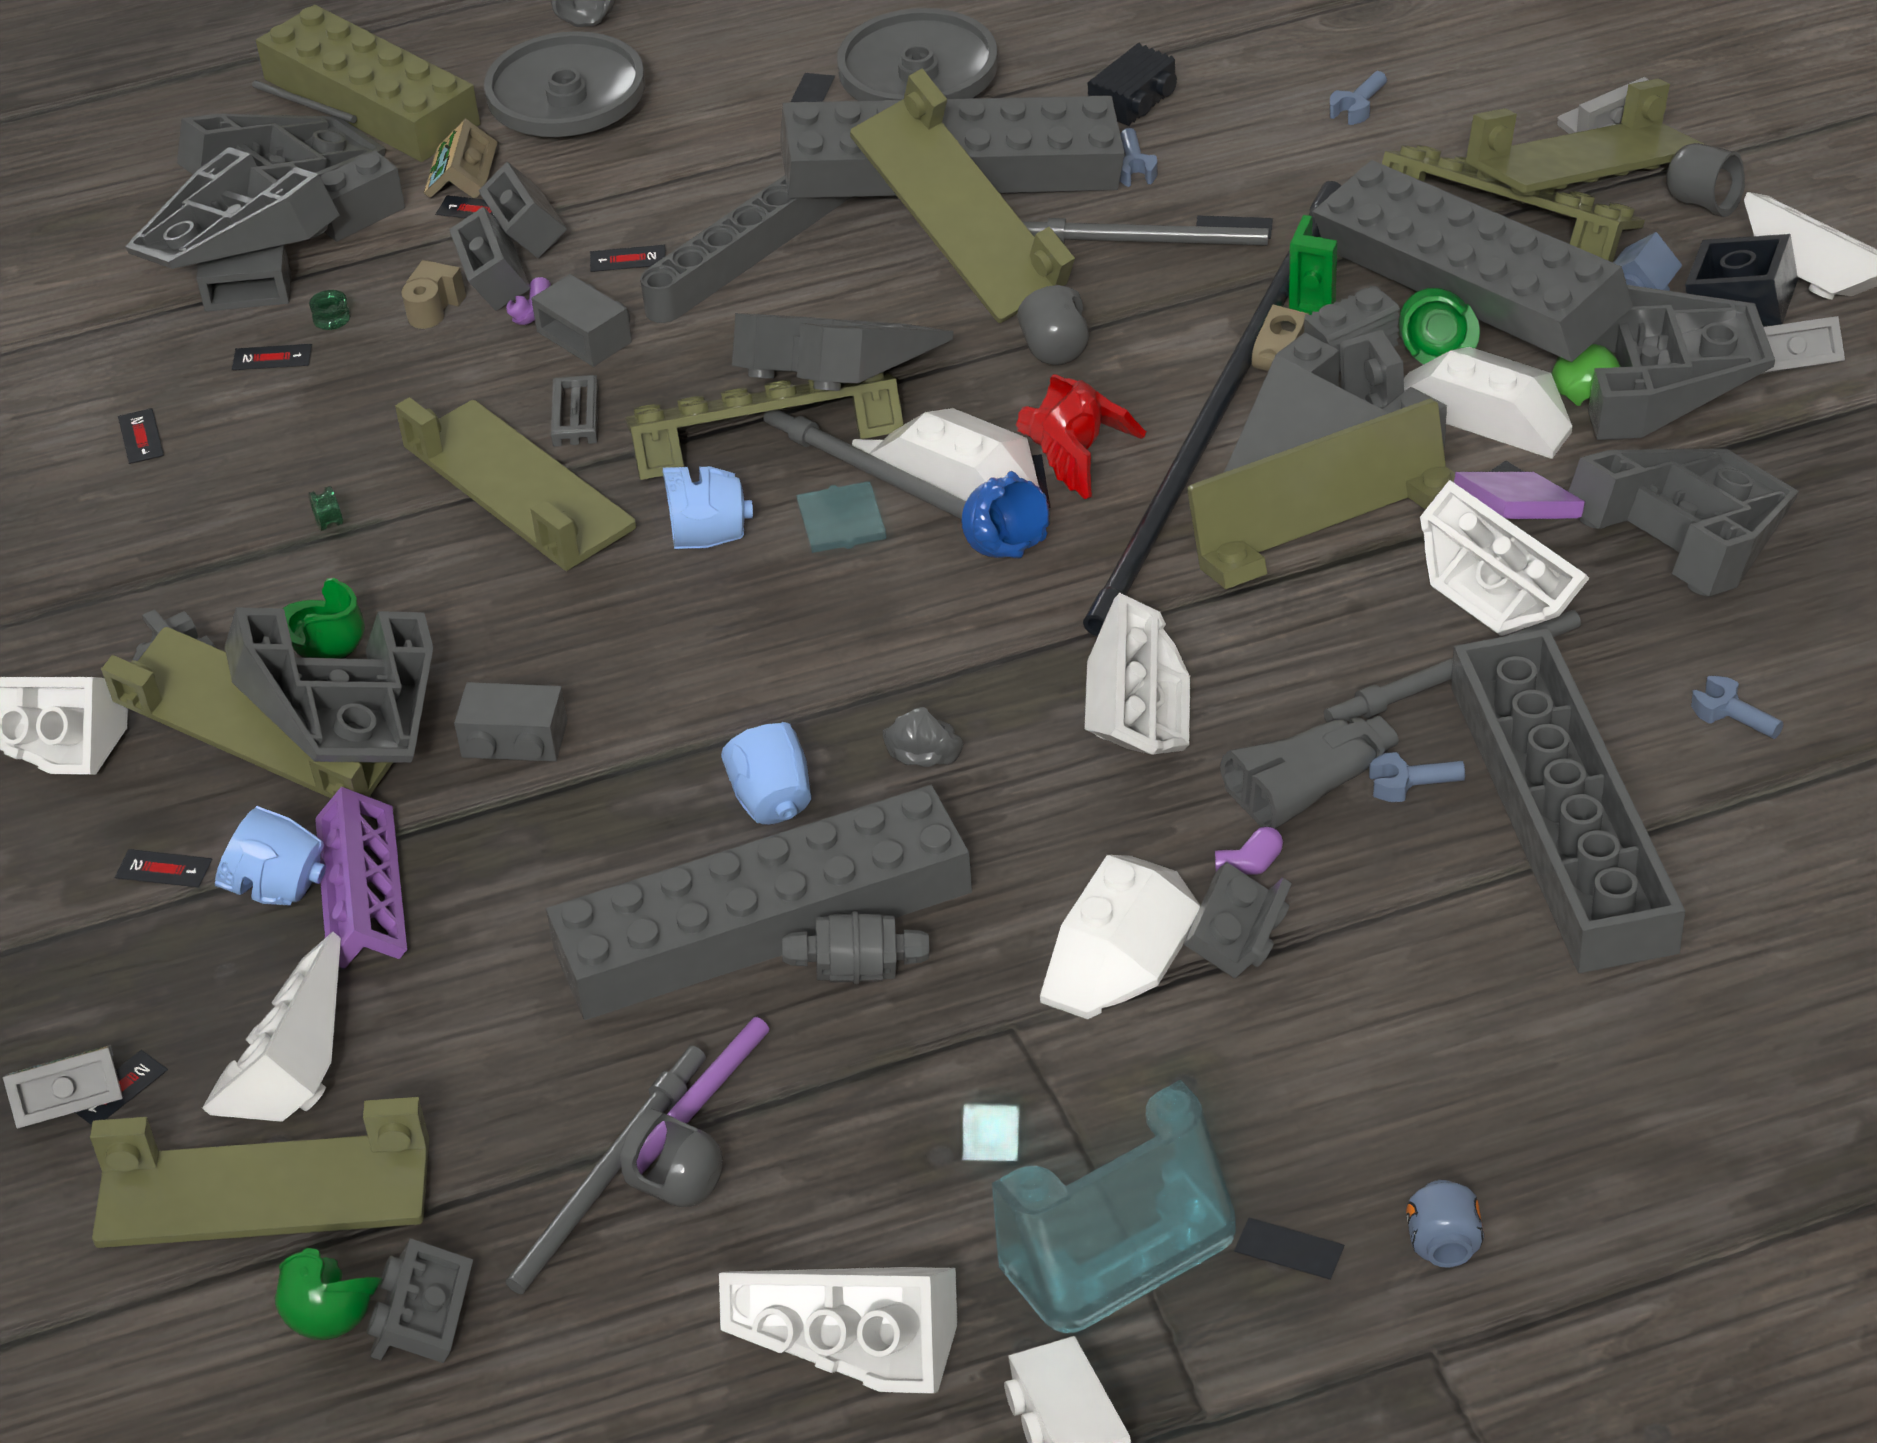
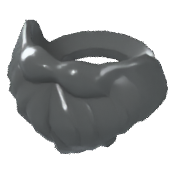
[551,0,615,27]
[883,707,964,767]

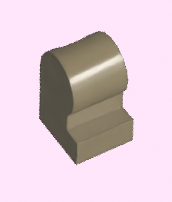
[401,260,466,329]
[1252,305,1309,372]

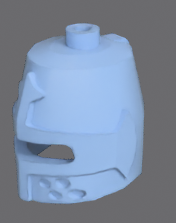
[663,466,753,549]
[721,722,811,825]
[215,806,326,905]

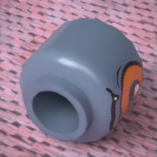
[1406,1180,1484,1267]

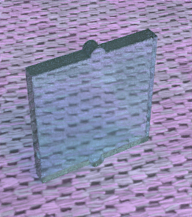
[796,481,886,553]

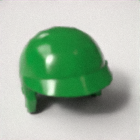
[1399,288,1480,365]
[282,578,365,659]
[274,1248,383,1340]

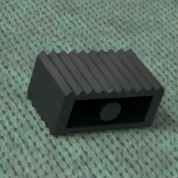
[1087,42,1177,127]

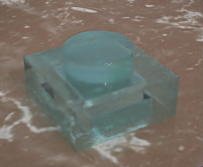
[963,1103,1020,1161]

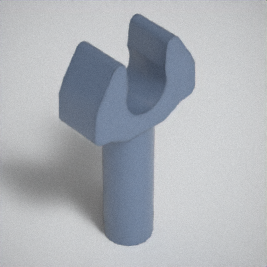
[1330,71,1387,125]
[1120,128,1158,187]
[1691,676,1783,739]
[1369,752,1465,802]

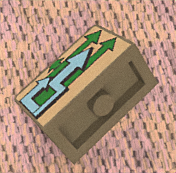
[424,118,497,198]

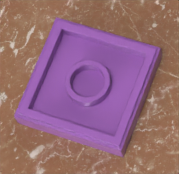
[1454,472,1585,519]

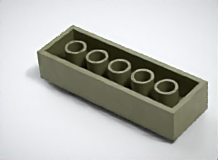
[256,4,480,162]

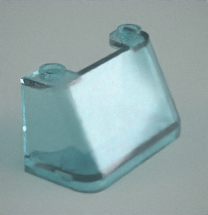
[992,1080,1236,1333]

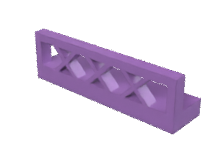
[315,787,407,969]

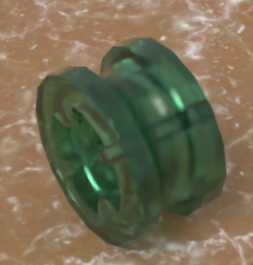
[309,290,351,330]
[308,486,343,531]

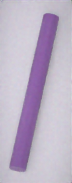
[637,1017,769,1175]

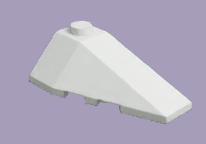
[0,677,128,775]
[202,932,341,1122]
[719,1267,957,1393]

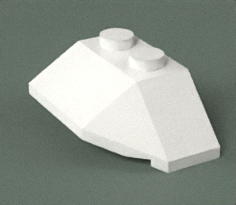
[1744,192,1877,300]
[1404,347,1572,459]
[869,408,1039,501]
[1420,480,1589,636]
[1085,593,1190,755]
[1040,855,1200,1019]

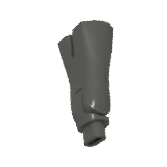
[1220,716,1399,829]

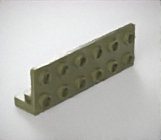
[850,68,1075,323]
[1466,78,1704,195]
[1382,145,1645,262]
[625,371,904,480]
[395,397,636,571]
[1187,399,1456,589]
[101,627,393,798]
[90,1097,429,1248]

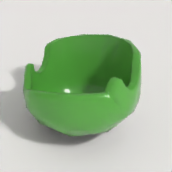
[1551,344,1620,406]

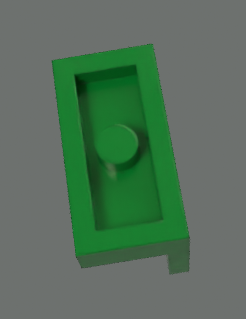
[1289,215,1337,315]

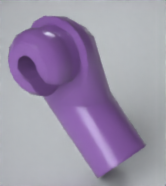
[506,277,551,325]
[1215,827,1283,875]

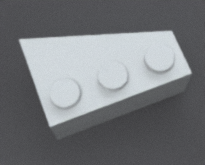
[1004,1336,1131,1443]

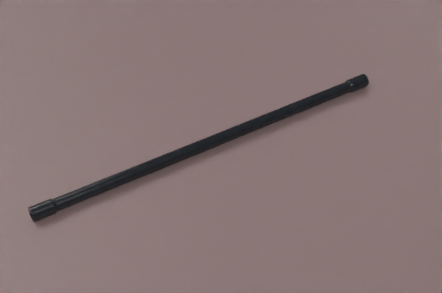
[1083,181,1342,636]

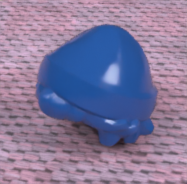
[962,471,1050,558]

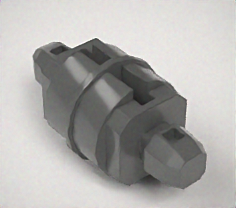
[782,911,929,985]

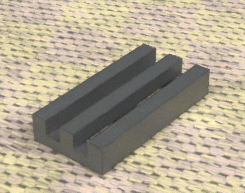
[551,375,599,446]

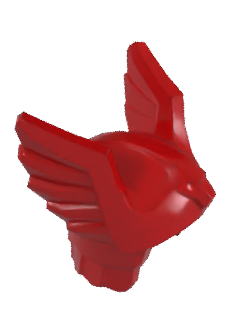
[1016,374,1146,499]

